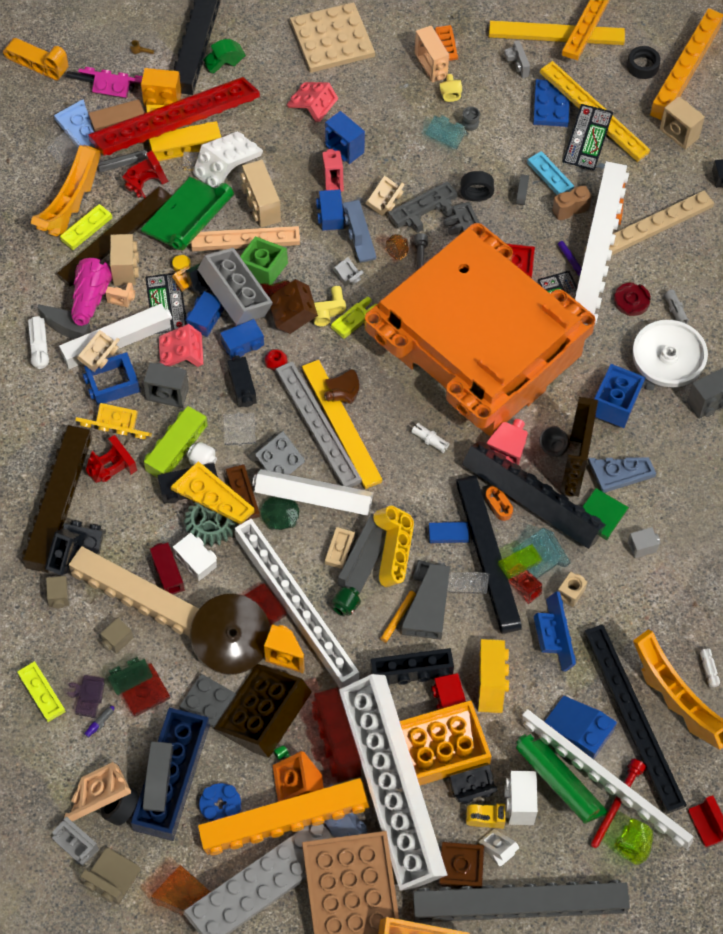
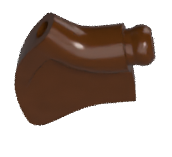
[324,369,359,404]

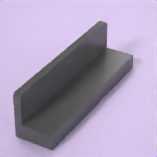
[338,513,387,594]

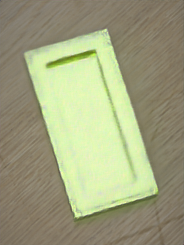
[498,544,543,580]

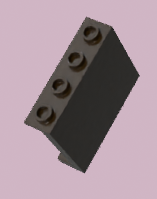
[560,396,598,497]

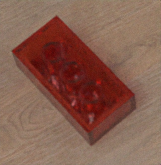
[311,687,362,783]

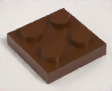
[439,842,484,889]

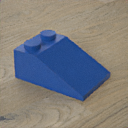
[595,364,646,428]
[545,695,617,760]

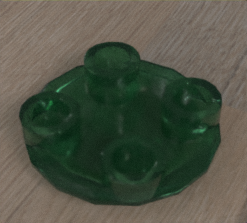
[261,496,300,530]

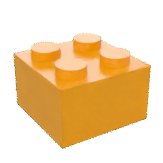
[141,68,181,107]

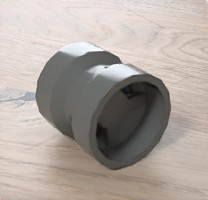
[462,106,480,131]

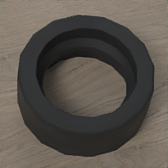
[627,46,661,79]
[460,171,494,202]
[101,787,138,826]

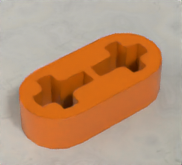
[485,486,513,521]

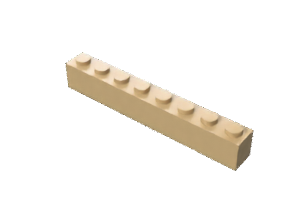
[69,546,199,639]

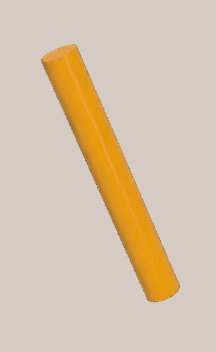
[380,591,416,643]

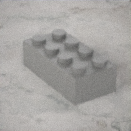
[197,248,273,325]

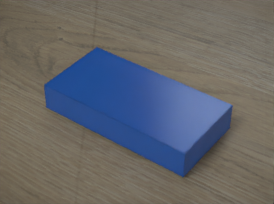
[429,522,469,543]

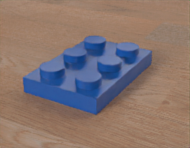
[533,79,569,127]

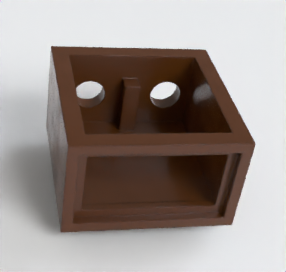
[269,279,318,334]

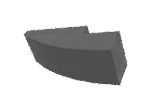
[37,304,91,340]
[143,741,173,812]

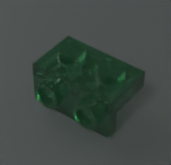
[105,656,153,695]

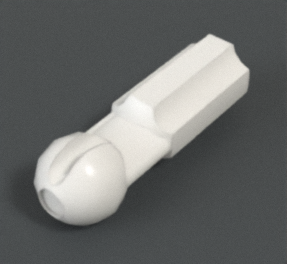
[28,316,49,369]

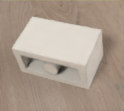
[173,533,217,582]

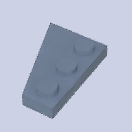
[588,457,656,493]

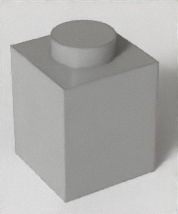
[628,527,660,558]

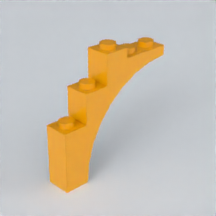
[31,145,101,236]
[633,629,723,750]

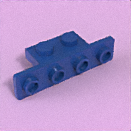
[533,591,576,672]

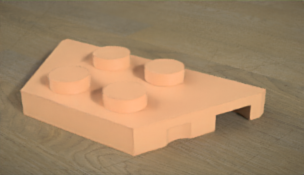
[64,762,131,821]

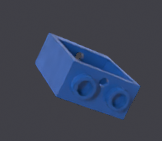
[83,352,140,406]

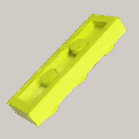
[60,204,112,250]
[17,661,66,722]

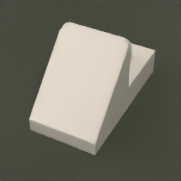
[479,829,519,866]

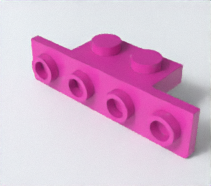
[78,67,143,98]

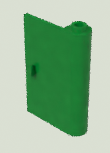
[141,177,234,250]
[516,734,608,824]

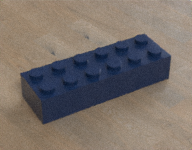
[131,707,210,841]

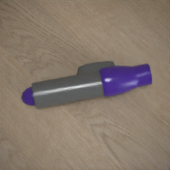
[84,706,115,738]

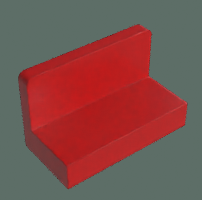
[688,795,723,847]

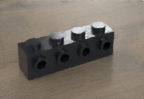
[370,648,454,686]

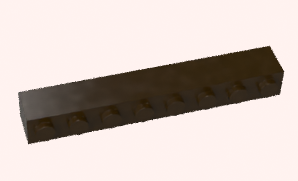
[22,425,92,573]

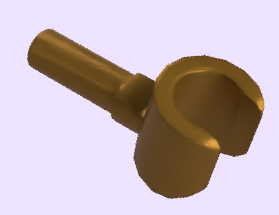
[130,40,155,54]

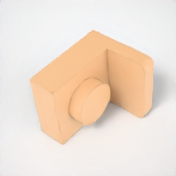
[106,283,135,307]

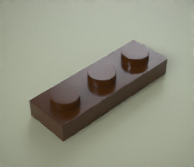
[226,464,260,521]

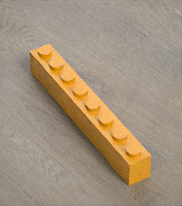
[650,8,723,120]
[198,778,369,855]

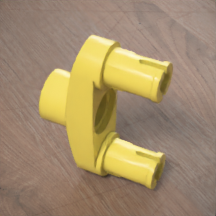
[314,286,346,326]

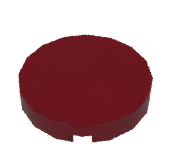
[614,282,651,316]

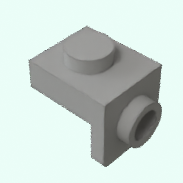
[333,257,364,286]

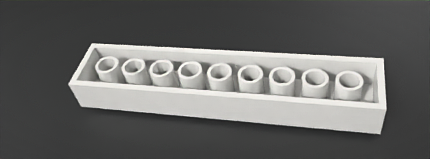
[339,674,447,890]

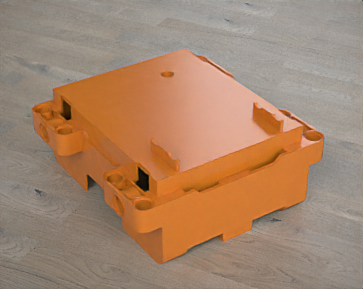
[365,223,596,436]

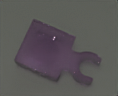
[67,680,105,704]

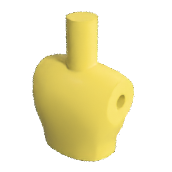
[440,74,462,102]

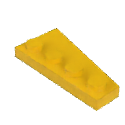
[171,461,255,524]

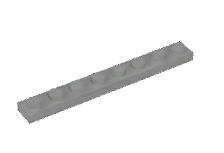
[276,361,362,487]

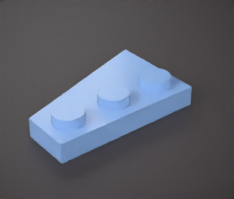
[54,99,95,148]

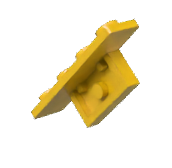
[75,403,152,440]

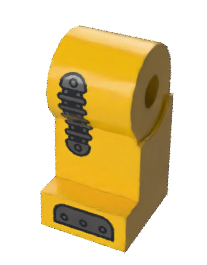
[466,804,505,829]

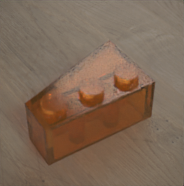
[151,865,211,916]

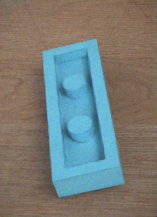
[527,151,574,195]

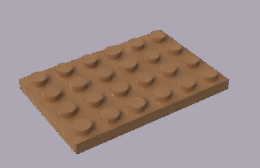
[302,831,399,934]

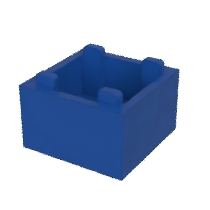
[325,111,365,164]

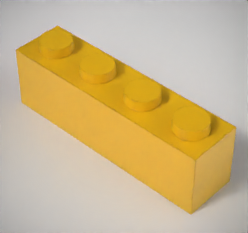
[149,121,221,161]

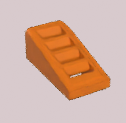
[435,25,458,61]

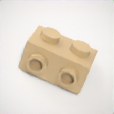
[365,175,405,216]
[76,330,120,372]

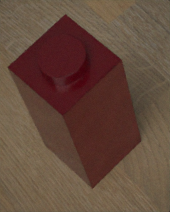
[149,542,185,595]

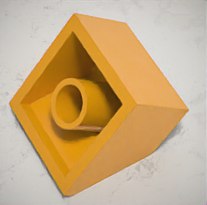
[264,624,305,673]

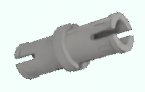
[664,290,689,324]

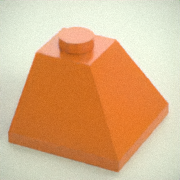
[273,751,324,802]

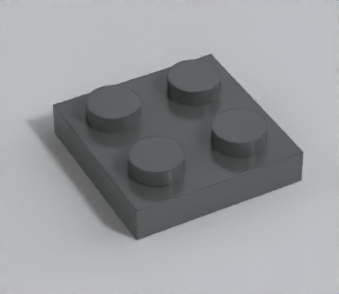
[179,674,236,729]

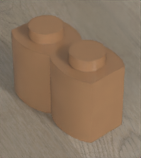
[552,186,592,220]

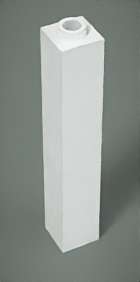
[59,303,172,369]
[252,469,374,515]

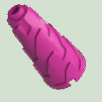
[71,258,112,326]

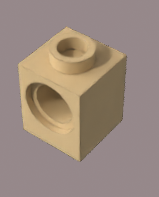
[558,572,588,607]

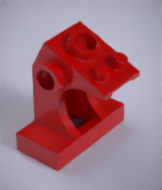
[122,150,168,199]
[86,435,137,483]

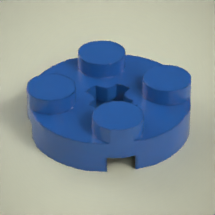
[199,783,242,822]

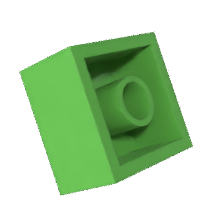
[240,236,288,287]

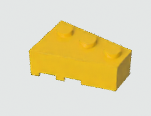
[478,639,509,713]

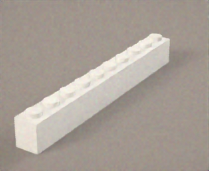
[575,161,629,325]
[235,519,359,689]

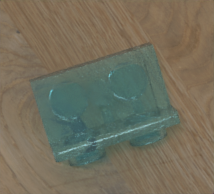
[425,115,468,150]

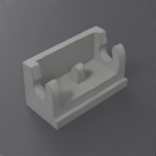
[52,816,99,867]

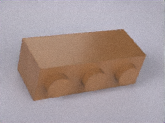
[89,99,144,132]

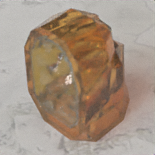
[386,234,409,260]

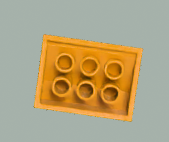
[400,701,492,785]

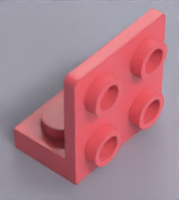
[287,82,338,122]
[159,324,204,367]

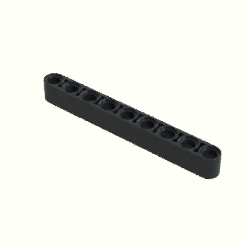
[456,475,522,634]

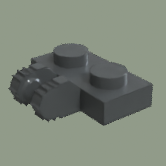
[443,202,480,235]

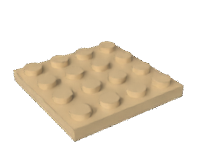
[290,2,375,73]

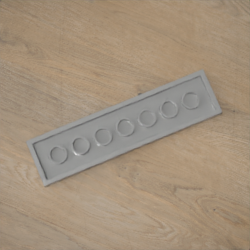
[184,824,334,934]

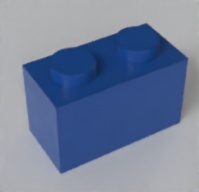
[316,189,344,231]
[186,291,224,337]
[221,319,264,359]

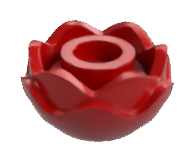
[264,349,288,371]

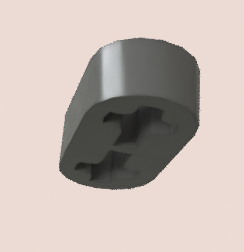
[516,174,529,205]

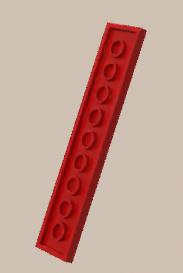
[88,77,260,156]

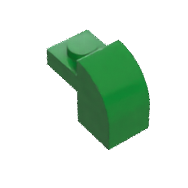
[203,39,246,74]

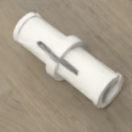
[412,423,450,453]

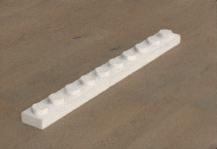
[523,709,694,849]

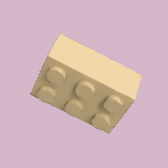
[240,160,281,228]

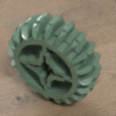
[184,502,237,547]

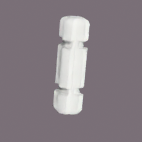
[700,649,720,688]

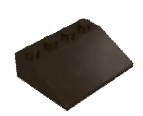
[214,664,312,758]

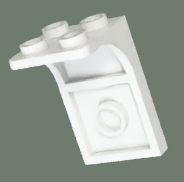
[193,131,263,189]

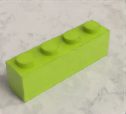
[144,406,208,478]

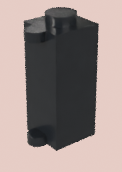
[227,355,257,408]

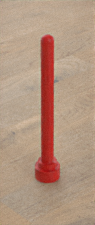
[591,758,646,848]

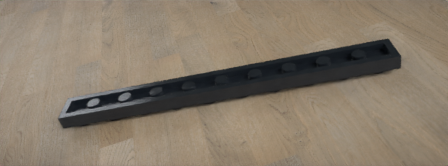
[584,624,687,814]

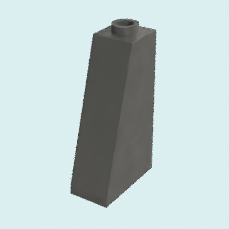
[402,563,450,640]

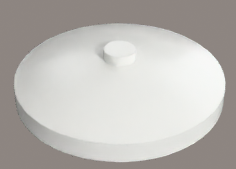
[632,320,708,387]

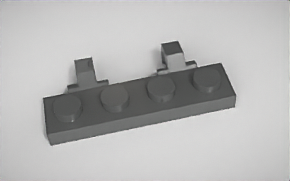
[388,181,457,233]

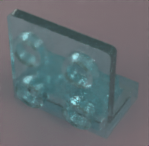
[513,528,571,581]

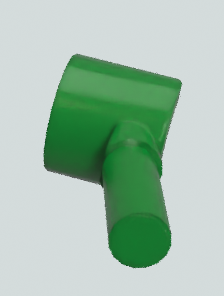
[274,746,290,760]

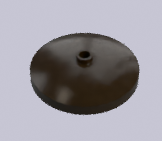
[190,594,271,675]

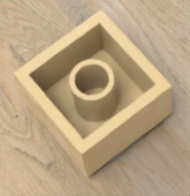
[660,96,705,150]
[110,234,139,286]

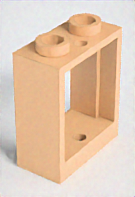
[415,25,449,83]

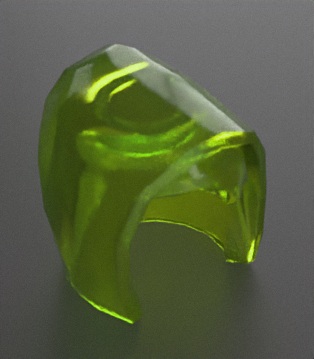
[613,818,653,865]

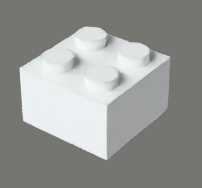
[504,771,538,825]

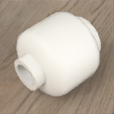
[187,442,217,466]

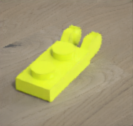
[331,297,377,339]

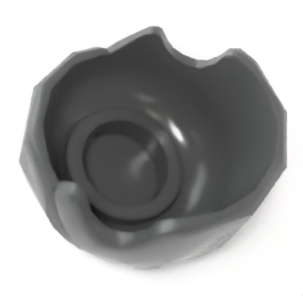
[539,426,570,457]

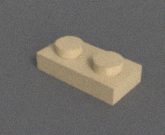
[325,527,355,569]

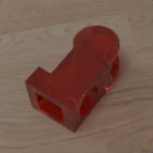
[506,564,542,604]

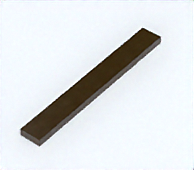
[57,186,172,287]

